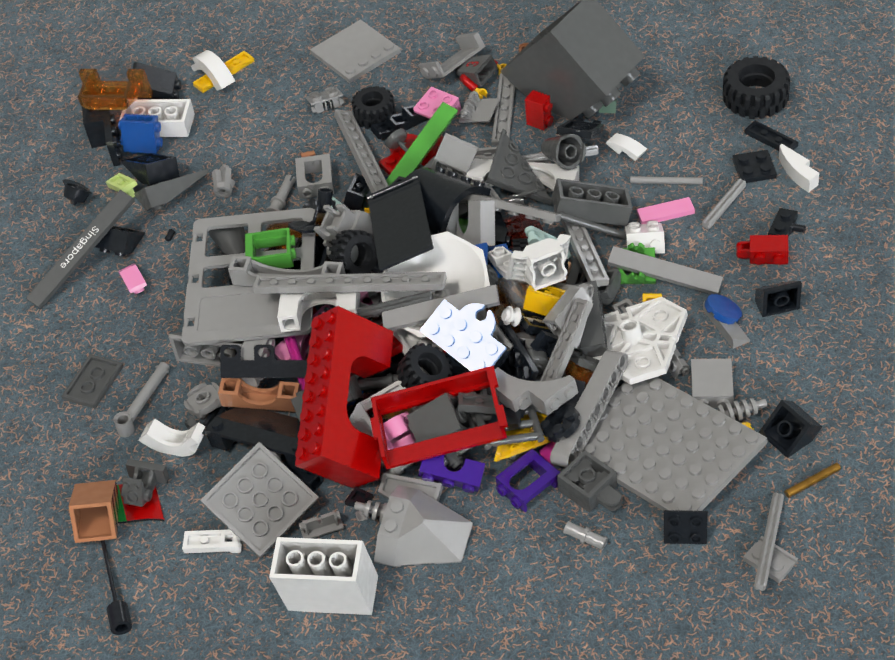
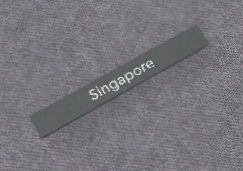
[26,190,135,309]

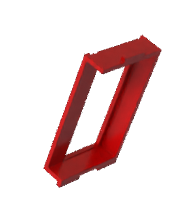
[370,365,508,470]

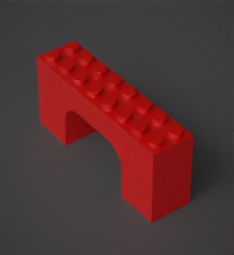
[295,306,393,488]

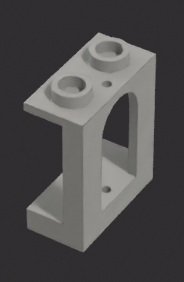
[295,153,334,199]

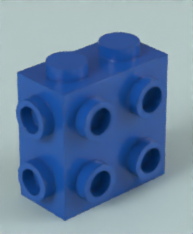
[118,114,163,154]

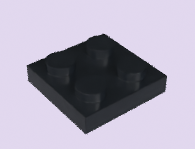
[732,150,777,183]

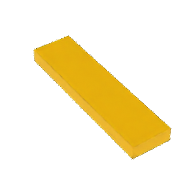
[193,51,254,93]

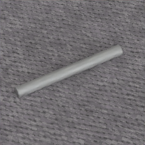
[630,176,703,185]

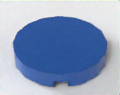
[704,294,742,324]

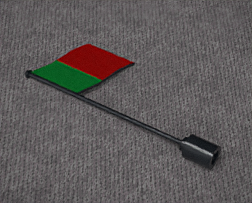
[101,484,164,635]

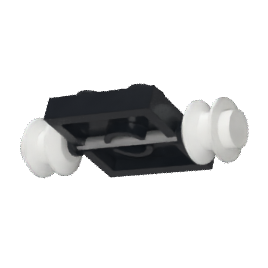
[501,306,553,336]

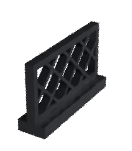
[498,318,539,381]

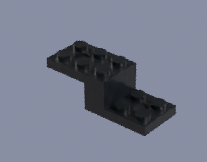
[81,91,123,166]

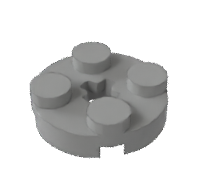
[184,382,221,419]

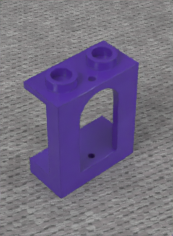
[495,449,560,512]

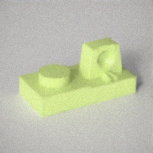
[106,173,138,197]

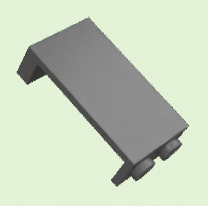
[418,32,485,79]

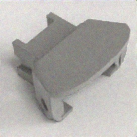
[313,204,374,263]

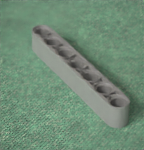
[550,350,628,467]

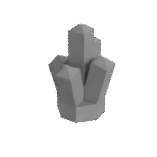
[212,164,236,197]

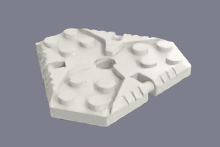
[574,297,688,385]

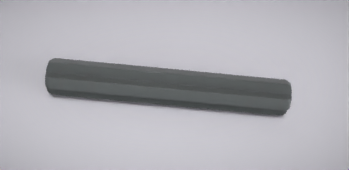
[357,291,433,318]

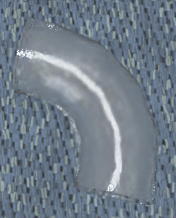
[499,277,526,310]

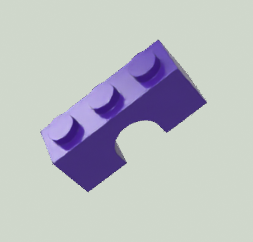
[418,455,485,493]

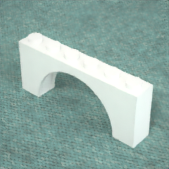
[466,158,579,191]

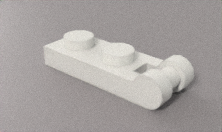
[182,529,242,553]

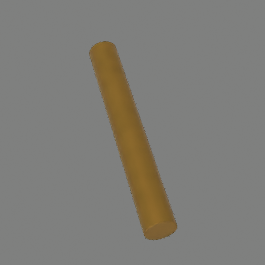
[784,463,841,498]

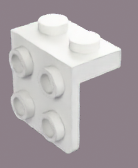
[625,221,665,254]

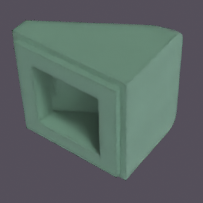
[599,98,618,113]

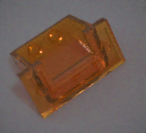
[78,69,153,110]

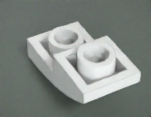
[606,133,647,161]
[488,246,512,280]

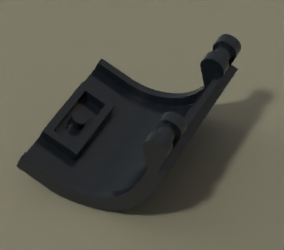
[405,166,491,235]

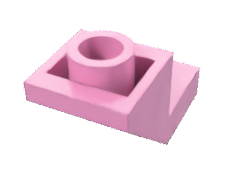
[118,263,147,294]

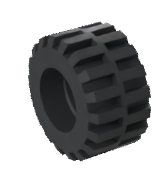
[351,86,396,129]
[328,229,378,274]
[397,343,453,388]

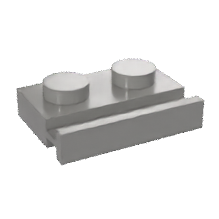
[743,536,798,583]

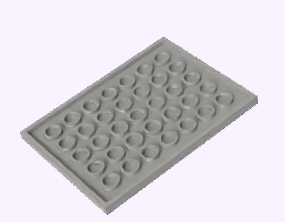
[583,377,768,511]

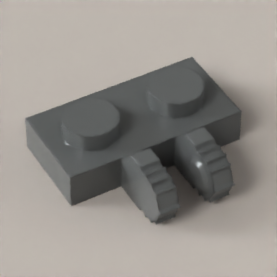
[458,388,500,415]

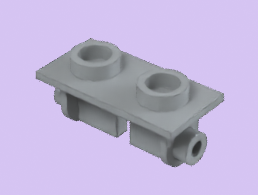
[668,348,690,379]
[299,510,344,539]

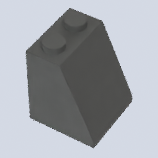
[407,393,476,443]

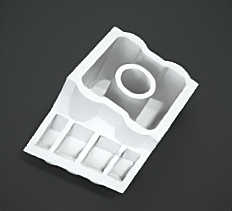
[508,234,571,291]

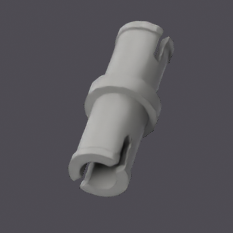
[563,521,608,550]

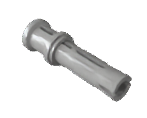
[265,175,296,212]

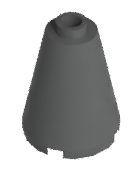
[541,133,586,170]
[209,215,245,255]

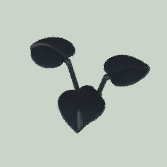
[288,188,337,233]

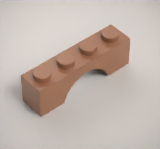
[218,378,301,412]

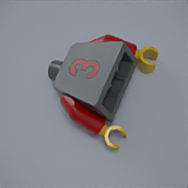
[455,54,507,99]

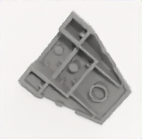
[374,485,473,567]

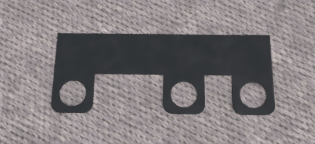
[220,345,310,378]

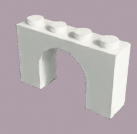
[277,292,361,332]

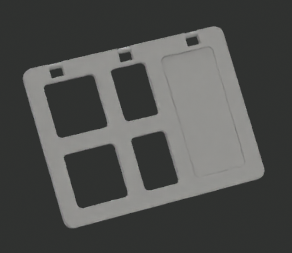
[181,208,316,346]

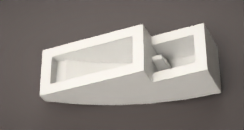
[779,144,819,193]

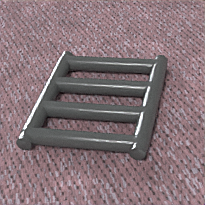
[473,404,545,450]

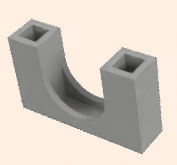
[438,200,495,246]

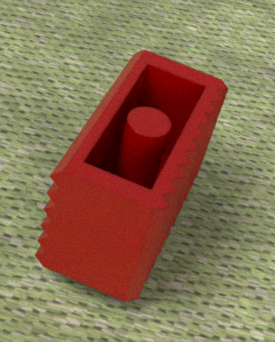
[524,90,554,131]

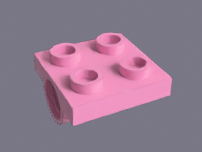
[383,411,416,450]

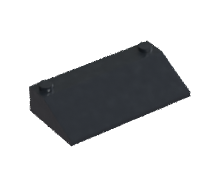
[204,407,308,474]

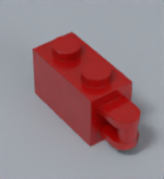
[736,235,788,265]

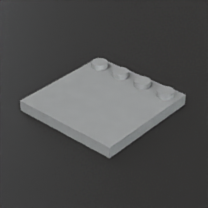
[310,19,401,83]
[200,442,319,558]

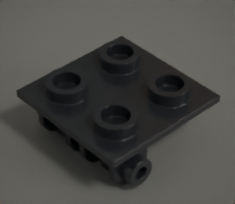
[664,510,708,544]

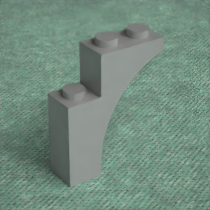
[487,367,578,416]

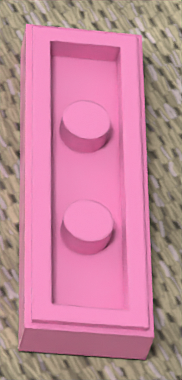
[637,197,695,224]

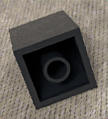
[129,62,181,100]

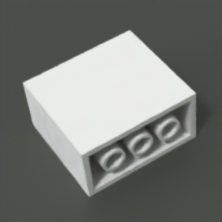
[269,537,378,615]

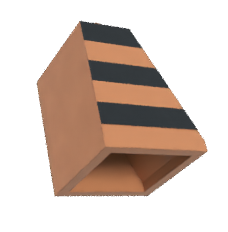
[69,480,119,543]

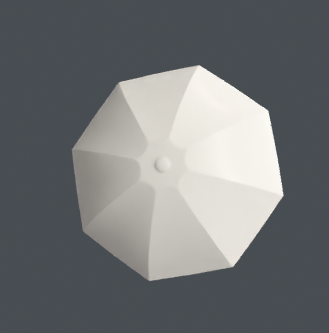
[381,231,490,338]

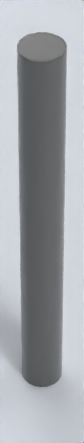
[559,212,626,240]

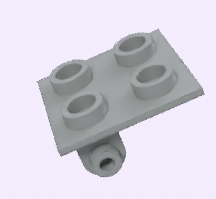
[305,87,345,114]
[458,91,501,123]

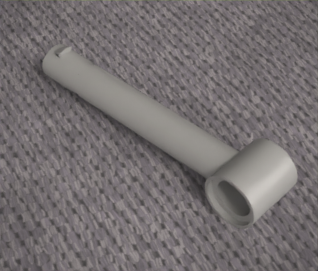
[113,362,170,437]

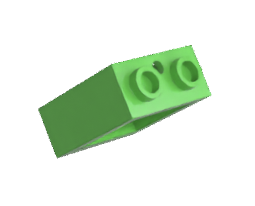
[245,228,296,269]

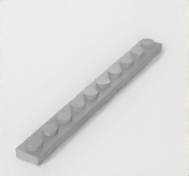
[334,109,388,193]
[252,272,447,294]

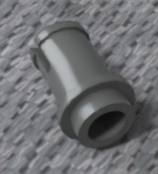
[444,452,464,469]

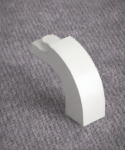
[191,50,235,91]
[138,419,205,457]

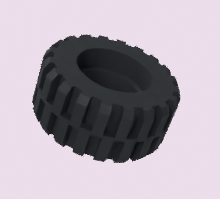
[723,56,790,119]

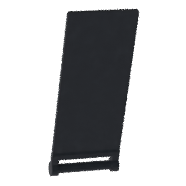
[366,173,434,271]

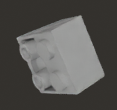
[431,133,478,176]

